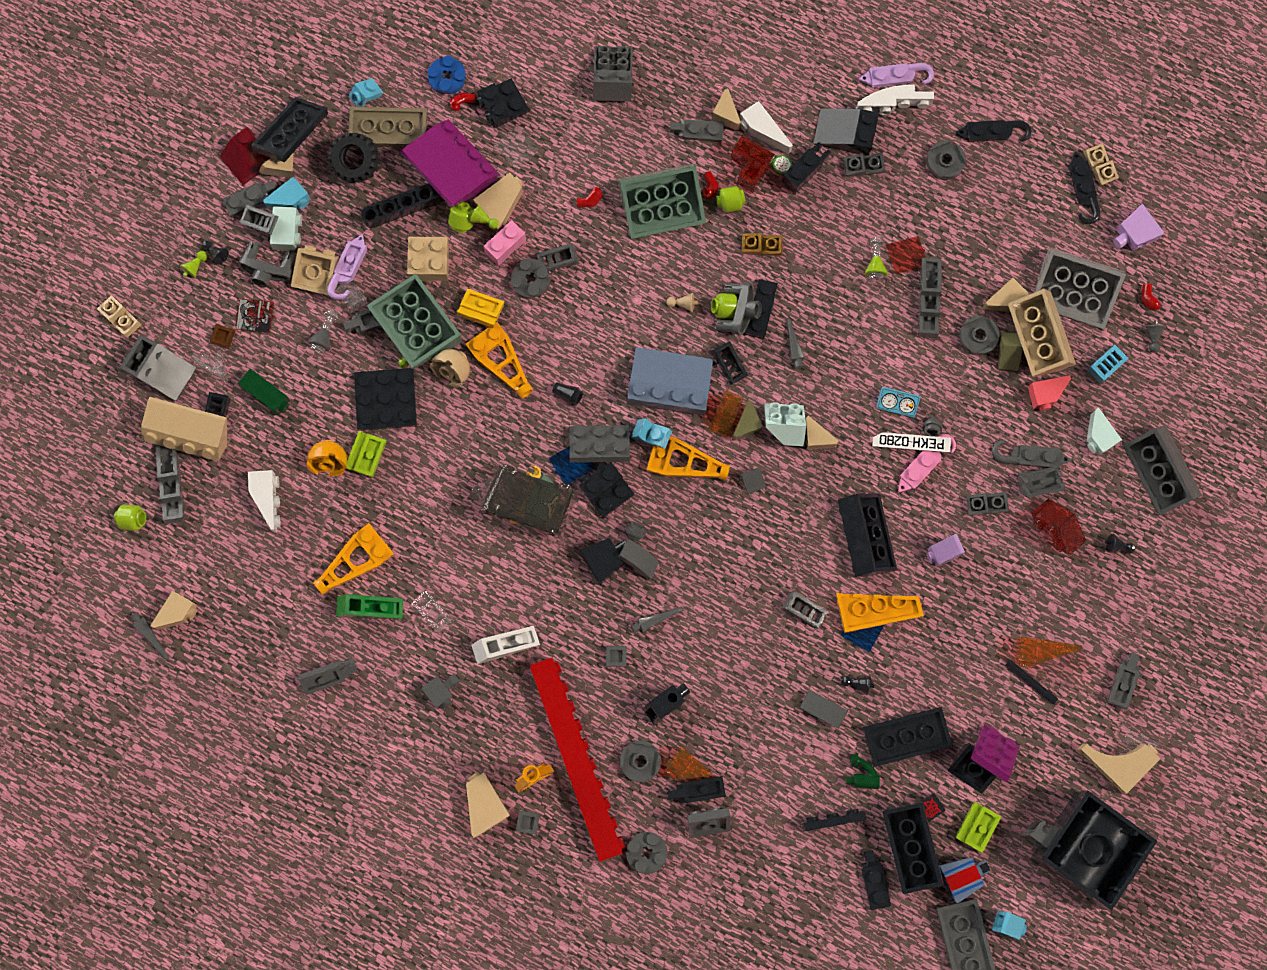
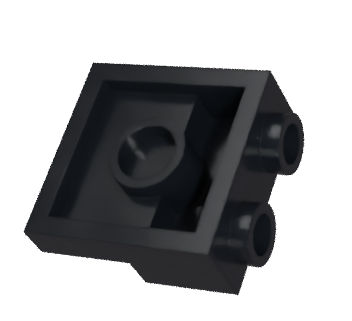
[476,78,529,128]
[579,462,635,518]

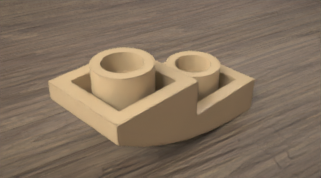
[1083,143,1119,185]
[97,295,141,338]

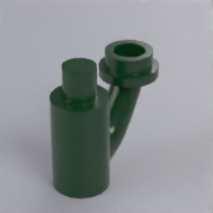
[845,752,880,789]

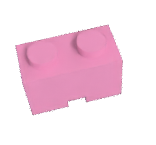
[484,220,526,266]

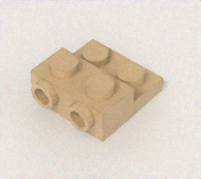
[291,245,340,295]

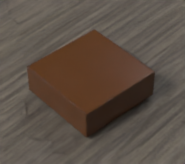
[210,324,235,349]

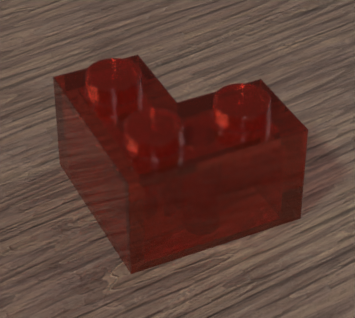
[730,135,775,193]
[1031,498,1087,556]

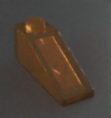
[1015,636,1082,668]

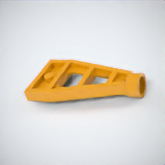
[465,322,534,399]
[646,436,730,481]
[313,523,394,595]
[514,763,554,793]

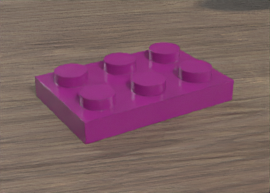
[971,724,1019,782]

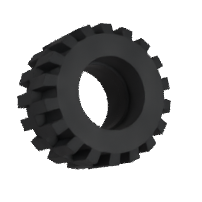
[328,132,381,182]

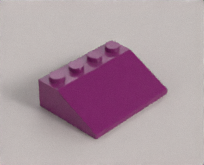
[401,119,499,208]

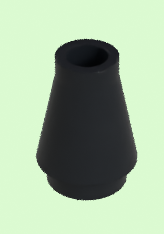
[552,382,583,406]

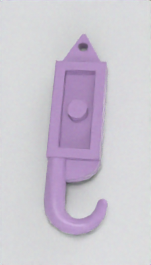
[858,63,934,88]
[327,234,367,300]

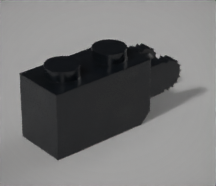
[781,142,832,194]

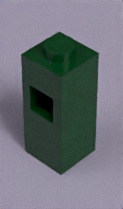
[238,369,290,416]

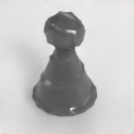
[1146,321,1166,353]

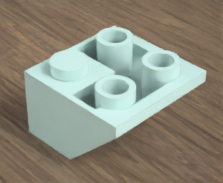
[764,402,806,446]

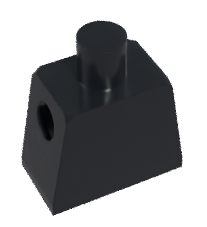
[579,538,626,585]
[642,683,690,726]

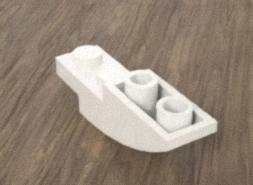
[856,84,934,115]

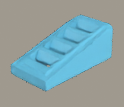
[1087,345,1129,384]

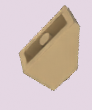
[982,278,1029,312]
[150,591,197,630]

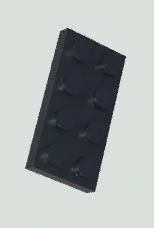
[251,97,328,163]
[862,707,953,767]

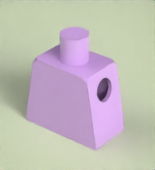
[1113,204,1164,251]

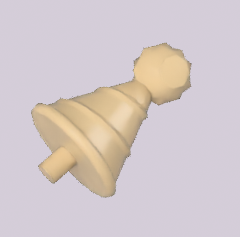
[666,293,698,312]

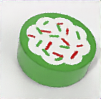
[772,155,792,175]

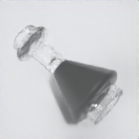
[308,309,338,354]

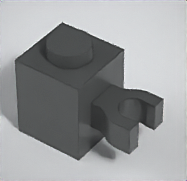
[421,674,460,709]

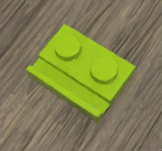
[346,431,387,478]
[955,802,1001,853]

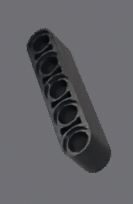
[361,183,445,228]

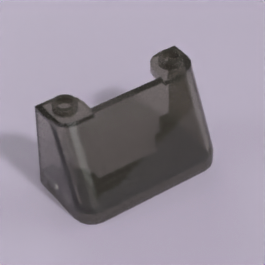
[481,464,575,539]

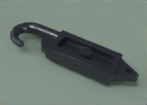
[955,120,1032,142]
[1068,151,1100,224]

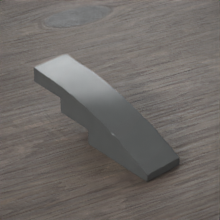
[918,258,942,338]
[156,445,185,524]

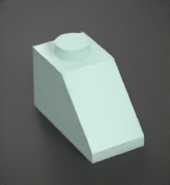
[1087,408,1122,456]

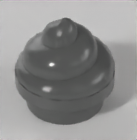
[922,417,942,437]
[626,521,646,542]

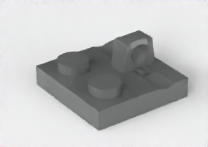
[688,807,730,838]

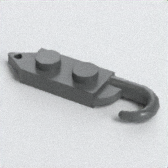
[992,440,1071,469]

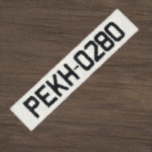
[872,433,951,452]

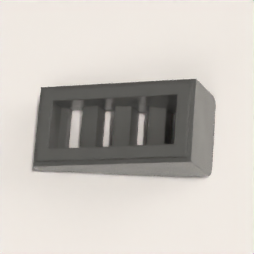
[240,205,279,235]
[536,243,580,271]
[781,591,828,629]

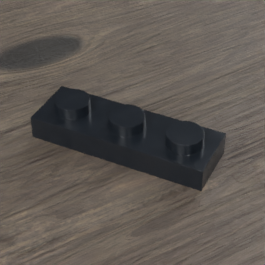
[746,279,778,339]
[802,809,866,832]

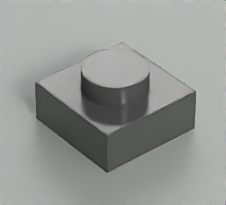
[606,646,627,667]
[516,810,540,835]

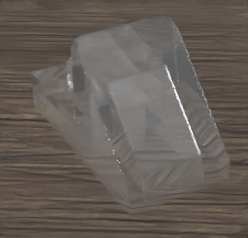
[335,281,368,314]
[190,350,228,383]

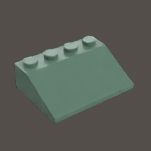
[618,164,706,239]
[367,273,462,369]

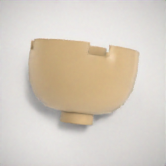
[430,349,470,388]

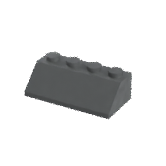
[1123,425,1202,515]

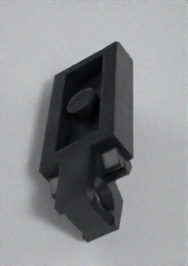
[667,776,726,803]
[861,850,891,910]

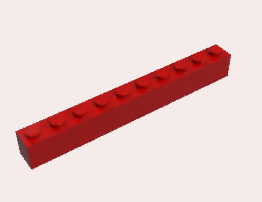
[530,657,625,862]

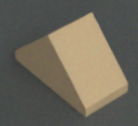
[712,89,741,130]
[259,153,294,177]
[805,416,839,450]

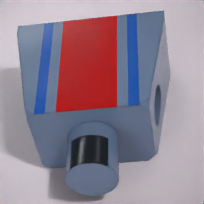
[939,858,990,903]

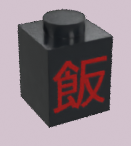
[917,793,946,822]

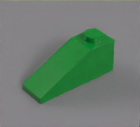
[336,594,403,619]

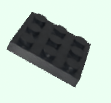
[354,368,417,431]

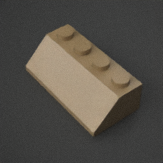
[1008,289,1076,377]
[141,397,227,461]

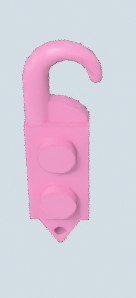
[898,434,956,493]

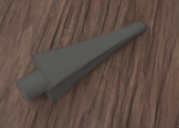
[786,318,805,369]
[631,607,683,633]
[131,612,169,660]

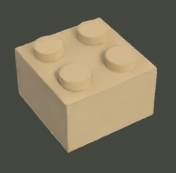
[407,237,449,281]

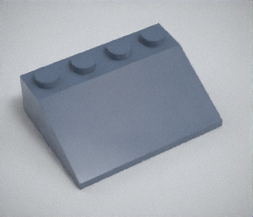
[627,347,713,416]

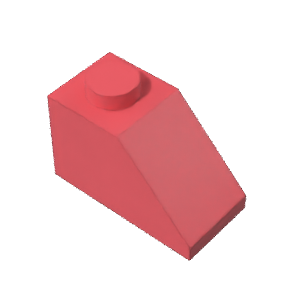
[1028,375,1071,411]

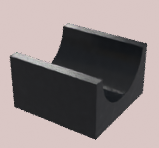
[1030,790,1158,911]

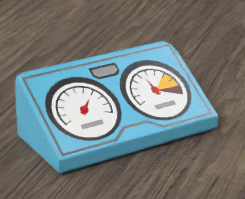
[876,387,920,418]

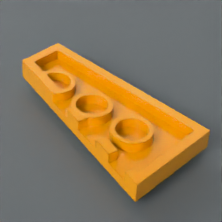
[835,593,924,633]

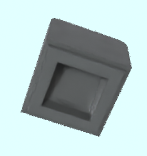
[740,467,766,495]

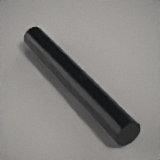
[1005,660,1058,704]

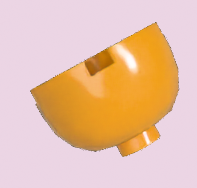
[306,440,347,476]

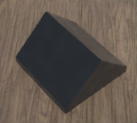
[948,743,997,794]

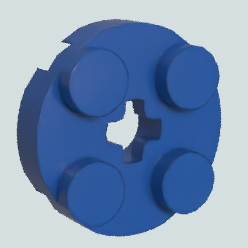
[428,55,466,94]

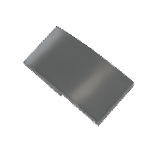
[844,152,886,176]
[966,492,1009,516]
[618,539,659,580]
[800,690,848,729]

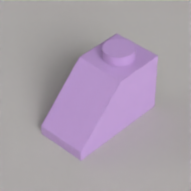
[927,534,965,567]

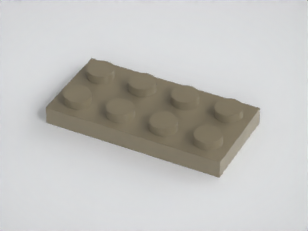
[349,107,427,147]

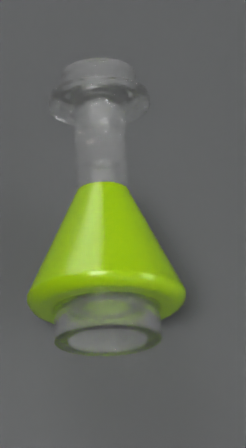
[865,237,888,282]

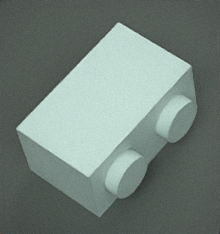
[270,207,302,251]

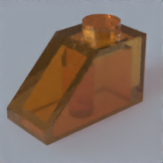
[709,390,744,438]
[665,746,713,780]

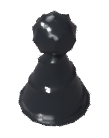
[201,241,229,265]
[1105,533,1136,554]
[842,675,875,695]

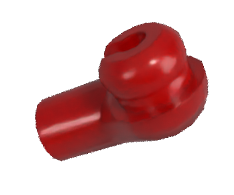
[449,93,476,111]
[703,171,719,199]
[577,187,602,208]
[1141,283,1161,311]

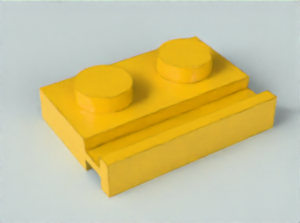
[457,289,504,328]

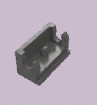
[1018,466,1065,497]
[1020,821,1059,848]

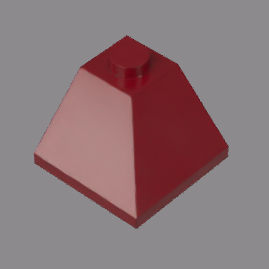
[220,127,270,185]

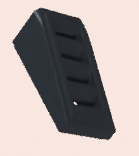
[710,341,748,385]
[205,392,231,417]

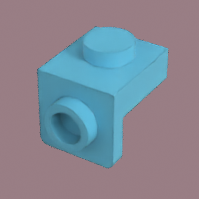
[349,78,383,107]

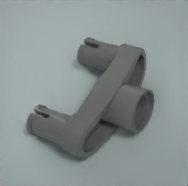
[238,241,297,287]
[716,282,762,335]

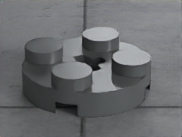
[927,141,966,180]
[511,259,551,299]
[959,316,1000,355]
[620,740,661,782]
[626,832,668,874]

